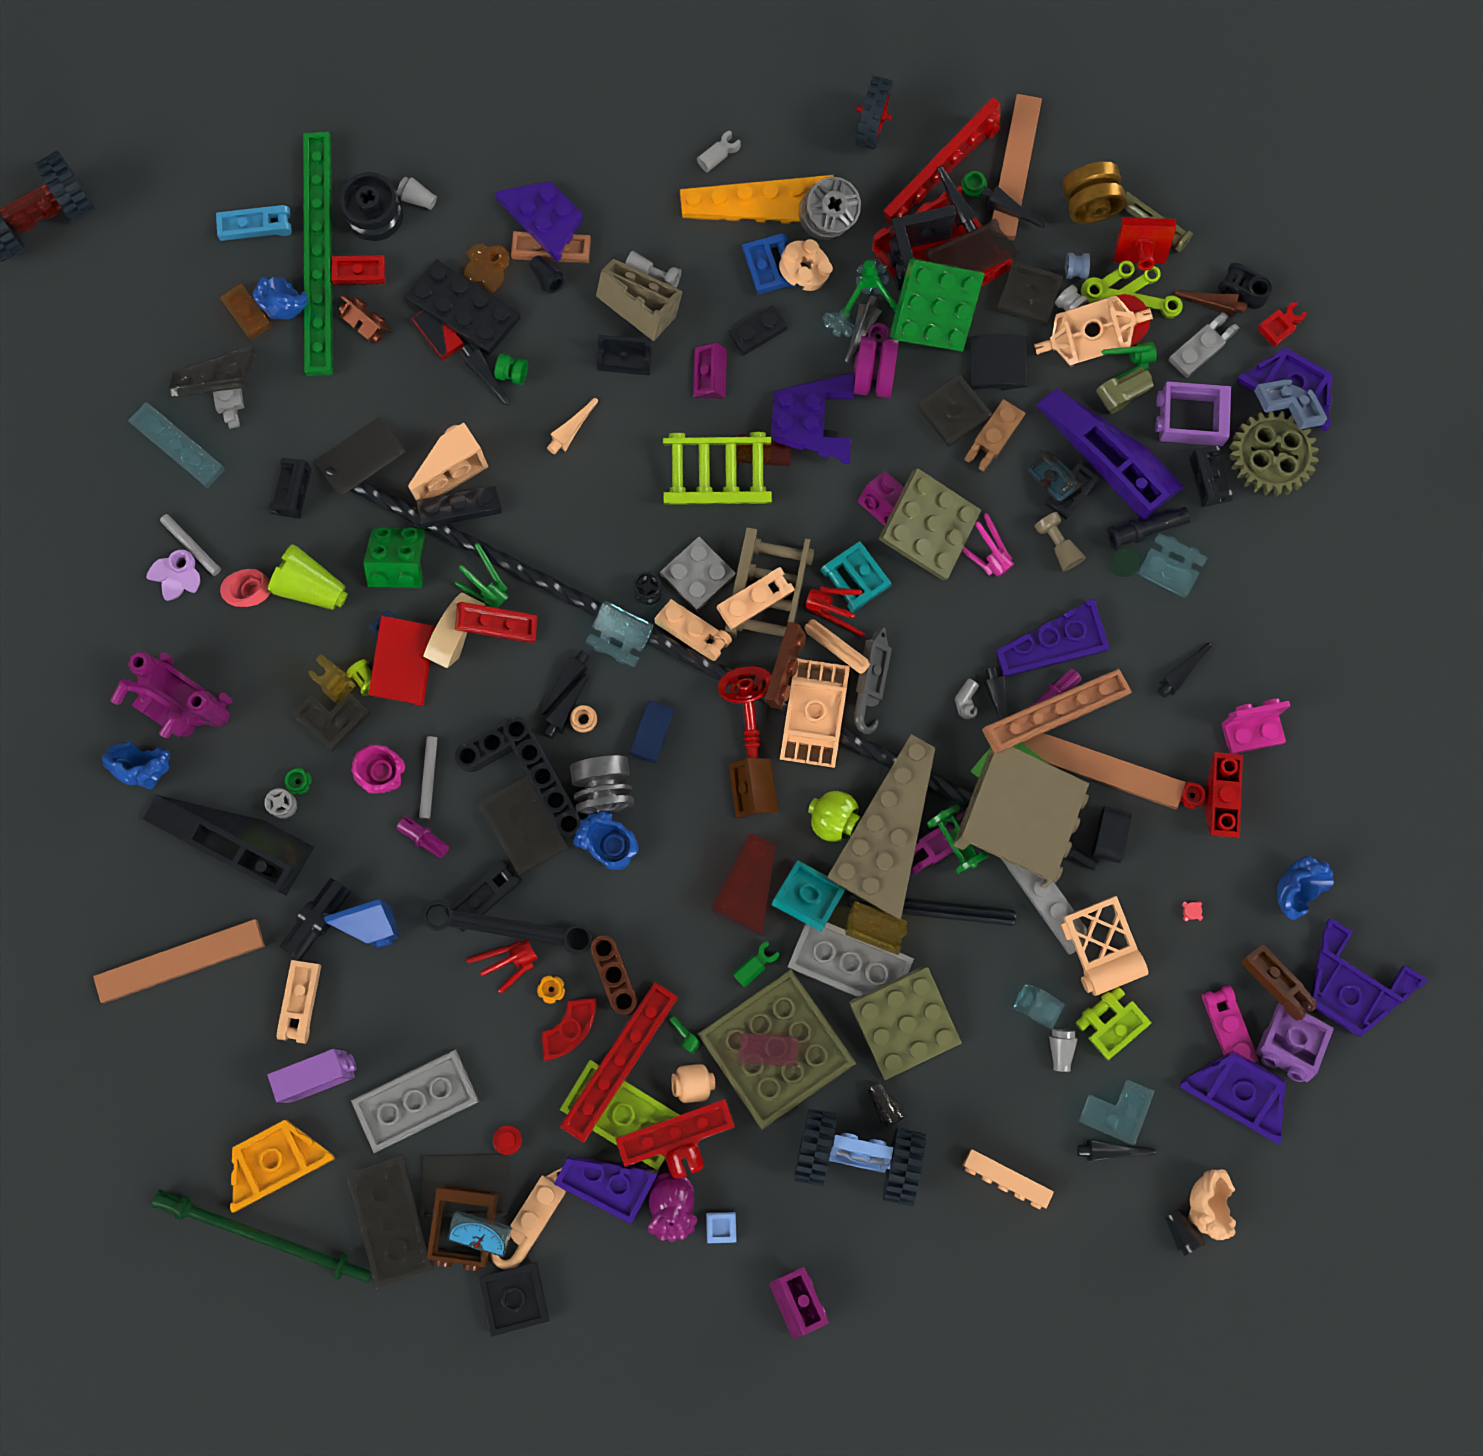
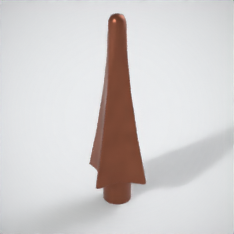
[1174,290,1247,318]

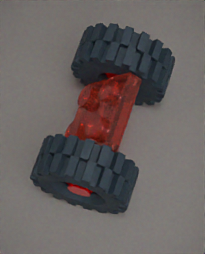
[0,150,96,262]

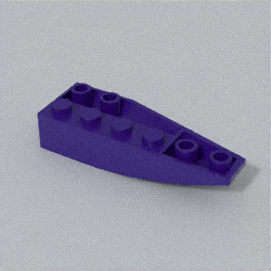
[1036,388,1184,521]

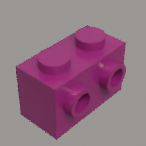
[769,1267,829,1339]

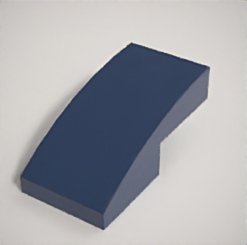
[630,700,675,763]

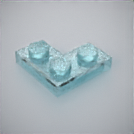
[1079,1080,1155,1146]

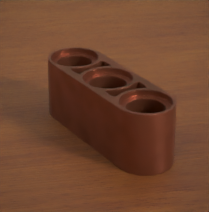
[591,935,638,1016]

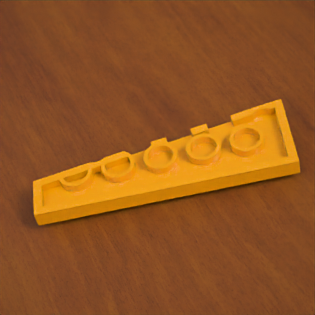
[680,175,836,224]

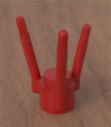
[806,586,865,637]
[466,940,538,993]

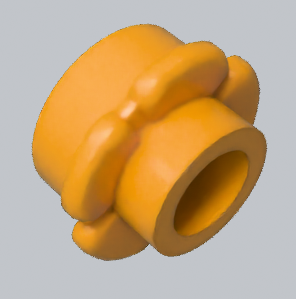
[537,976,565,1004]

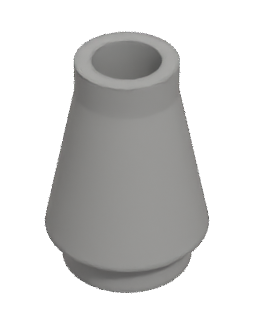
[397,177,437,210]
[1049,1029,1078,1072]

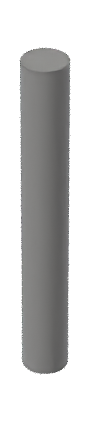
[160,514,221,576]
[419,736,438,819]

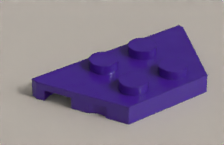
[495,181,583,262]
[1236,347,1332,432]
[1180,1050,1285,1144]

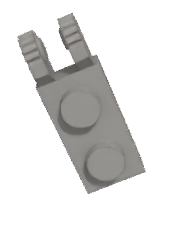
[1168,312,1239,378]

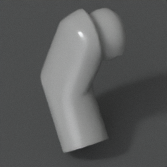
[955,679,979,719]

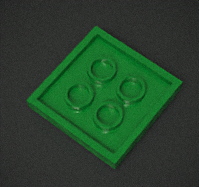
[889,258,985,352]

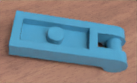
[216,205,292,241]

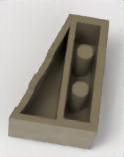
[596,259,683,341]

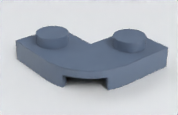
[1255,380,1327,429]

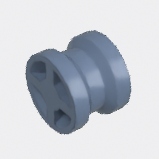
[1065,253,1090,280]

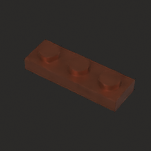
[765,622,806,710]

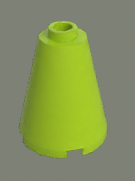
[268,544,348,610]

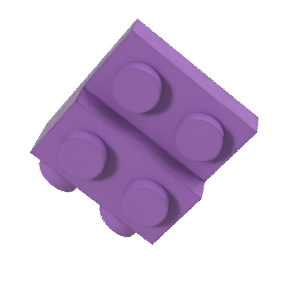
[1255,1003,1334,1082]

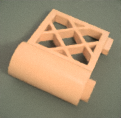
[1060,896,1148,996]

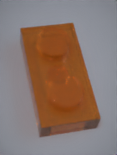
[220,284,272,341]

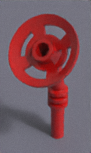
[718,666,771,758]

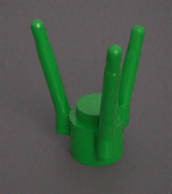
[1102,341,1157,380]
[455,543,509,608]

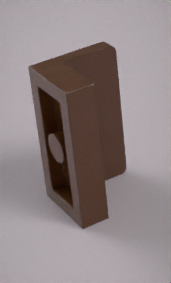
[728,758,779,818]

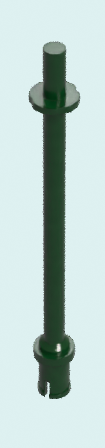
[151,1190,372,1283]

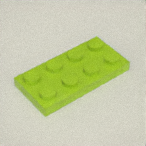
[560,1060,679,1170]

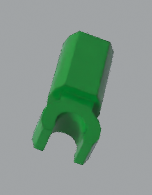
[732,941,780,988]

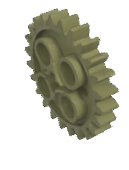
[1229,411,1319,497]

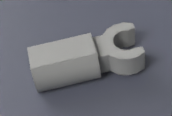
[697,130,741,173]

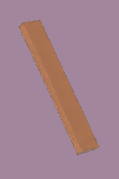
[989,94,1042,241]
[982,669,1132,754]
[1023,733,1186,810]
[93,919,265,1003]

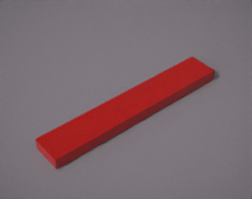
[560,982,678,1143]

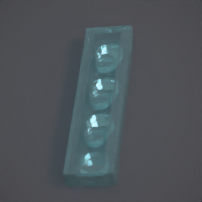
[128,402,226,489]

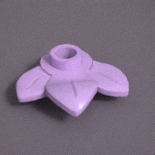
[146,550,200,601]

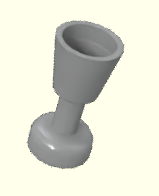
[625,251,681,288]

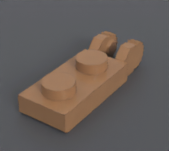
[965,399,1026,472]

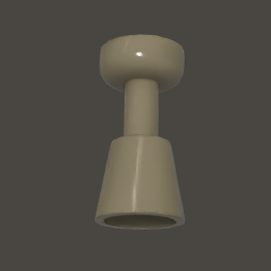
[1034,512,1086,572]

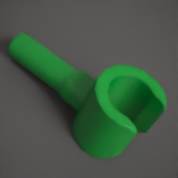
[669,1016,700,1054]

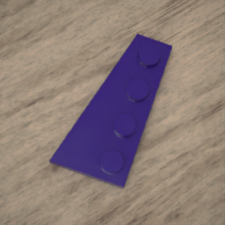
[996,598,1110,678]

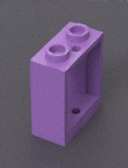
[1155,382,1231,446]
[267,1049,357,1103]

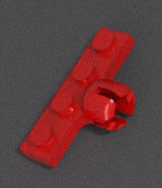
[616,1099,735,1179]

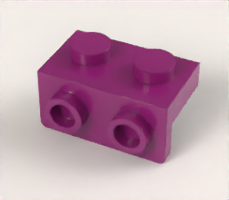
[858,471,904,526]

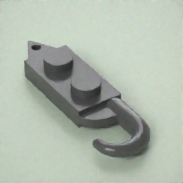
[854,627,892,734]

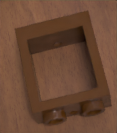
[427,1184,499,1271]

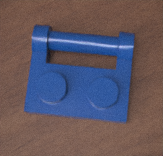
[742,233,799,295]

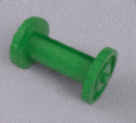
[927,804,990,874]

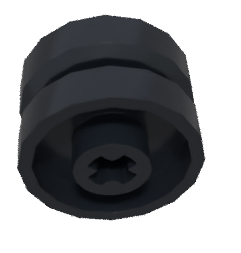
[339,172,404,241]

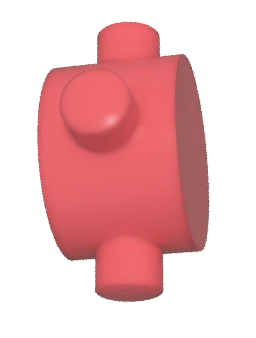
[1182,901,1203,922]

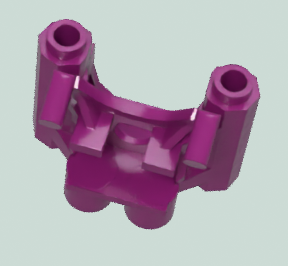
[110,652,233,738]

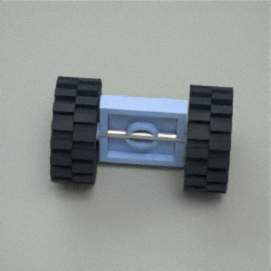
[794,1108,926,1207]

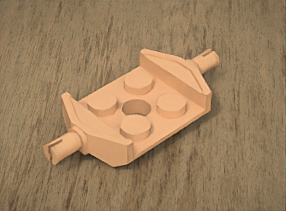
[1034,296,1153,367]

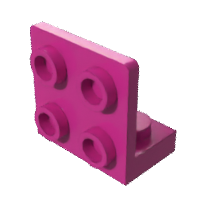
[1221,698,1290,754]

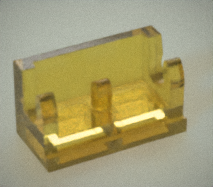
[309,654,356,705]
[845,901,907,955]

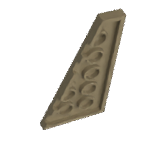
[827,734,935,921]

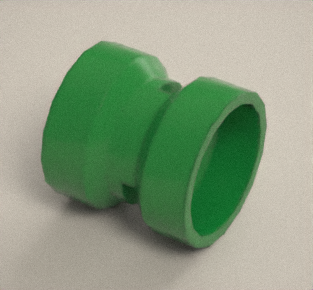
[495,353,528,385]

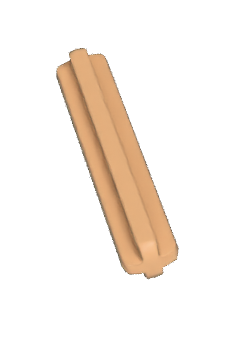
[804,619,870,674]

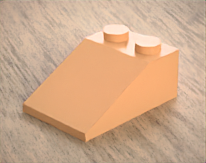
[408,423,488,500]

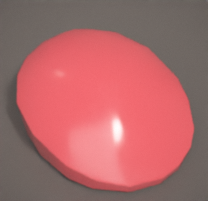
[220,569,270,607]

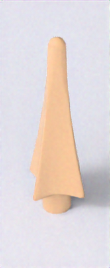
[547,398,598,454]

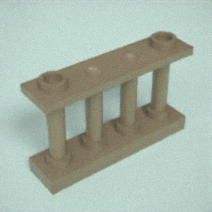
[725,527,814,639]

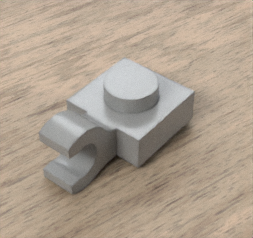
[212,380,245,429]

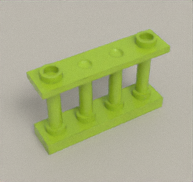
[663,432,772,505]

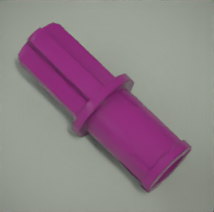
[1032,668,1082,706]
[397,815,449,858]

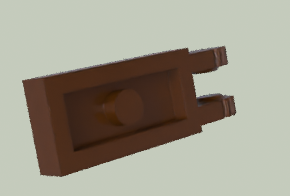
[1241,944,1317,1021]

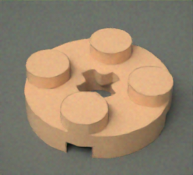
[779,239,833,291]

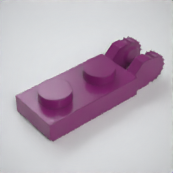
[911,811,966,875]

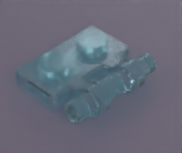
[1137,533,1208,598]
[586,601,654,667]

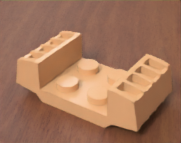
[780,658,850,768]

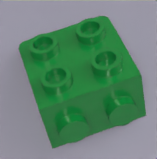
[363,527,425,588]

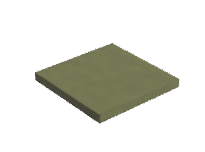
[698,970,856,1130]

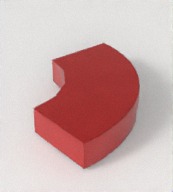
[542,998,597,1061]

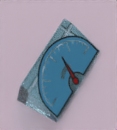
[447,1211,513,1257]

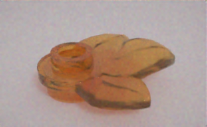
[463,244,509,294]

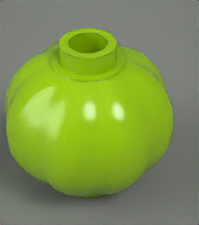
[808,791,861,842]

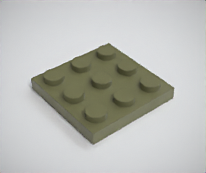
[878,468,981,580]
[848,965,962,1080]

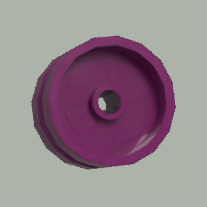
[853,336,899,399]

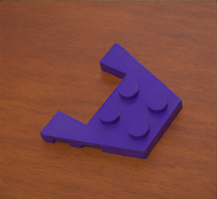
[771,373,854,464]
[1311,918,1428,1037]

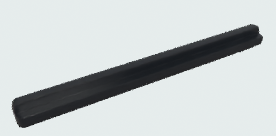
[848,893,1016,926]

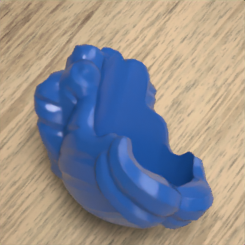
[252,277,308,320]
[102,741,170,790]
[573,811,639,870]
[1277,856,1334,920]

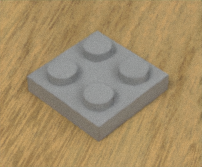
[660,537,736,612]

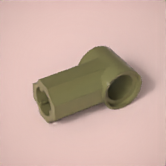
[1096,367,1154,414]

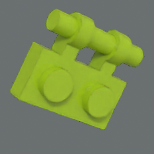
[1075,987,1151,1060]

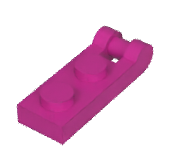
[1202,985,1259,1062]

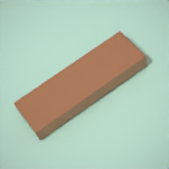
[511,231,591,263]

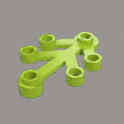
[1081,261,1183,319]

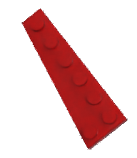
[884,97,1000,226]

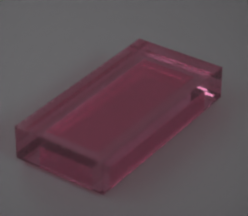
[738,1033,798,1067]

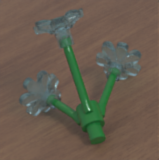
[822,259,897,337]

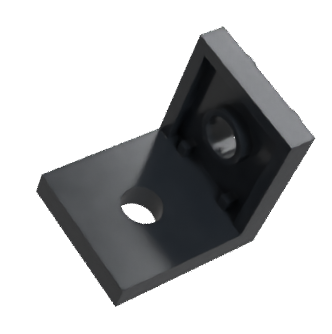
[888,205,956,291]

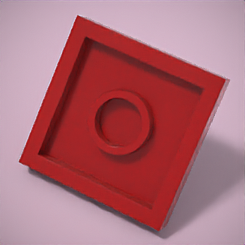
[1113,217,1176,271]

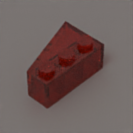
[712,833,776,937]

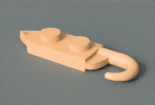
[490,1168,567,1270]

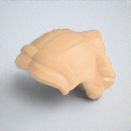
[1188,1169,1236,1240]

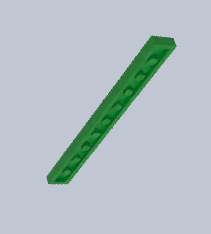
[303,132,333,376]

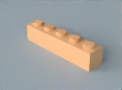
[962,1149,1054,1210]

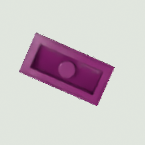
[693,342,727,398]

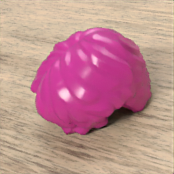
[351,744,405,793]

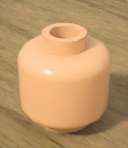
[671,1064,715,1103]

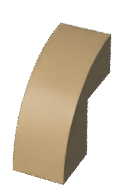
[423,592,485,668]

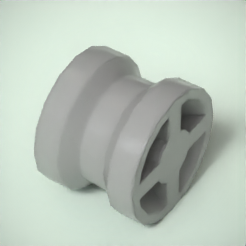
[1055,285,1088,311]
[265,788,297,819]

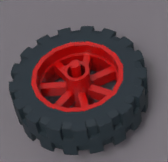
[855,75,893,150]

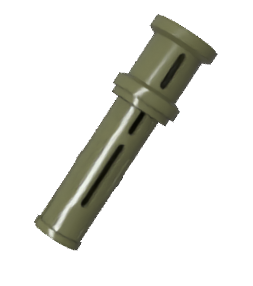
[1124,192,1193,253]

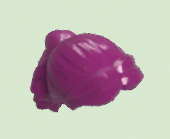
[647,1172,697,1242]

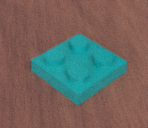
[772,860,846,932]

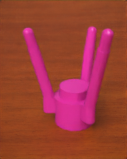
[962,513,1014,577]

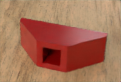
[1205,752,1243,838]

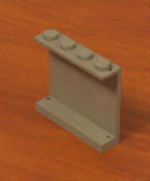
[953,747,1089,888]

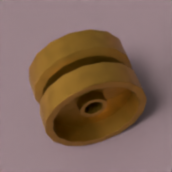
[1062,161,1127,224]

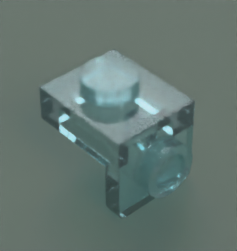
[1013,984,1065,1029]

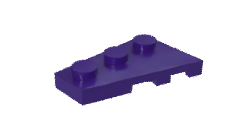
[554,1156,659,1224]

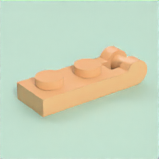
[716,567,795,630]
[655,599,732,661]
[277,960,321,1044]

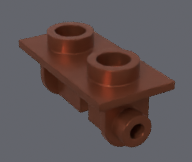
[338,296,393,344]

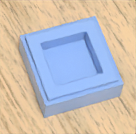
[706,1212,736,1243]

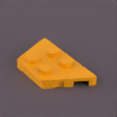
[230,1120,335,1213]

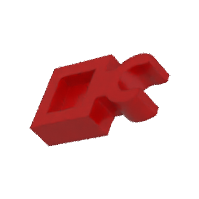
[1257,302,1307,348]

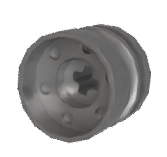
[799,176,861,241]
[570,755,634,815]

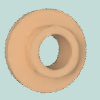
[570,705,597,733]

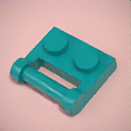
[820,541,892,613]

